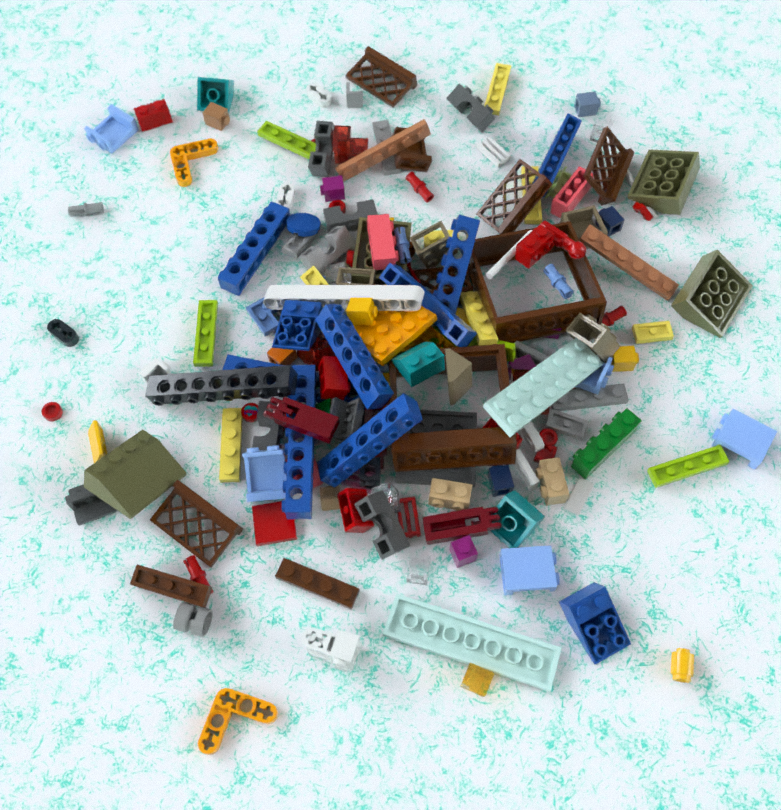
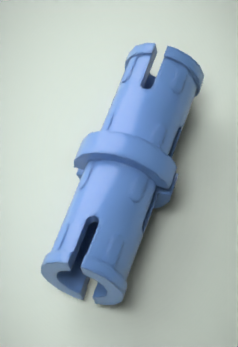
[394,227,412,264]
[543,264,574,299]

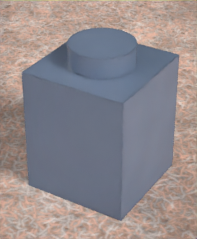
[574,91,601,117]

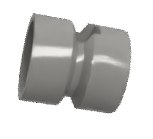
[173,602,213,637]

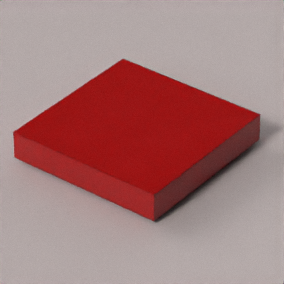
[252,501,297,546]

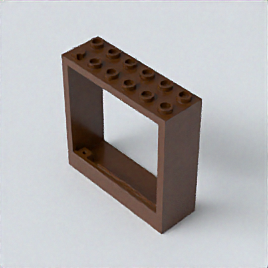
[467,221,607,343]
[389,344,517,472]

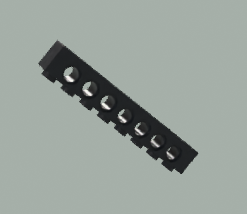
[145,365,298,406]

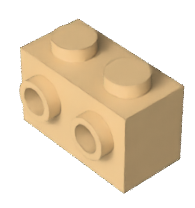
[535,457,569,506]
[428,478,472,511]

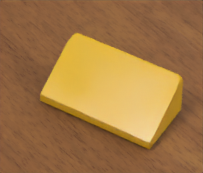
[88,420,108,463]

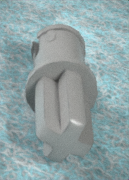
[68,202,104,217]

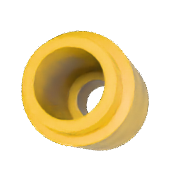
[670,648,694,683]

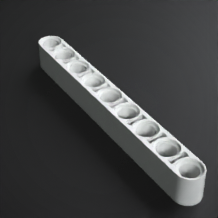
[263,285,424,311]

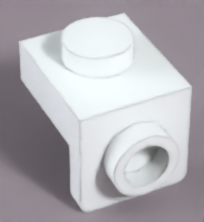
[139,358,171,385]

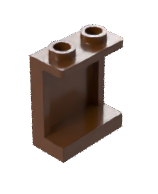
[392,127,432,172]

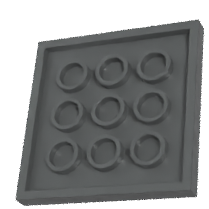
[395,410,477,488]

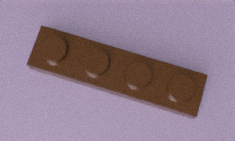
[275,558,360,610]
[130,564,213,608]

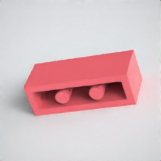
[550,166,594,218]
[367,214,399,270]

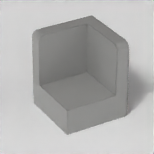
[346,83,363,108]

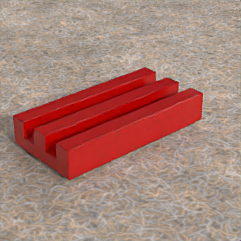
[395,496,421,538]

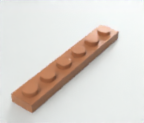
[335,119,431,182]
[579,224,679,301]

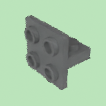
[329,397,365,441]
[65,484,117,526]

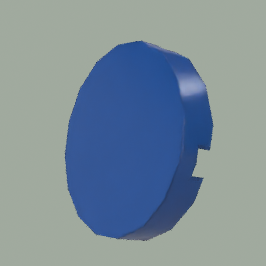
[286,213,321,237]

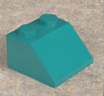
[197,77,234,113]
[391,342,445,387]
[490,490,545,548]

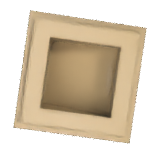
[320,485,340,511]

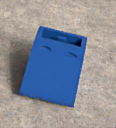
[272,300,323,351]
[559,582,631,665]

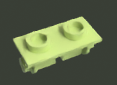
[545,166,571,199]

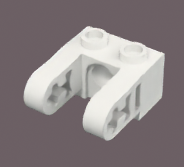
[302,628,361,672]

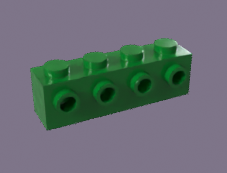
[571,408,642,480]

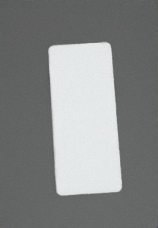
[565,477,594,515]

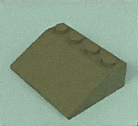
[627,149,700,215]
[351,217,412,285]
[671,249,753,338]
[84,429,186,519]

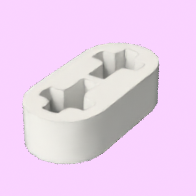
[306,83,331,108]
[276,183,295,210]
[520,422,544,452]

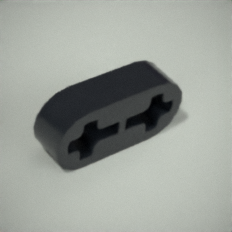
[47,319,79,347]

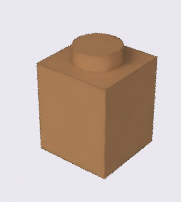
[202,102,230,131]

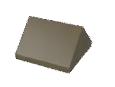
[445,348,472,405]

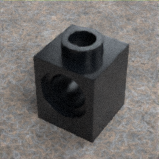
[359,457,381,489]

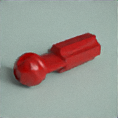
[541,220,586,260]

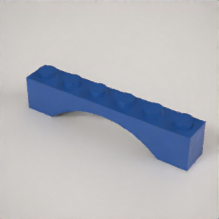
[379,263,477,347]

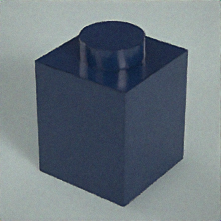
[595,206,625,237]
[487,465,515,497]

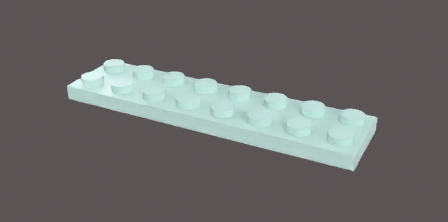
[482,338,604,437]
[383,593,562,692]

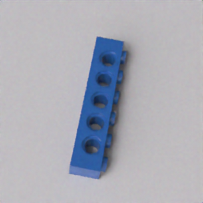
[532,113,582,198]
[218,201,290,296]
[432,214,480,326]
[315,304,394,410]
[317,393,423,488]

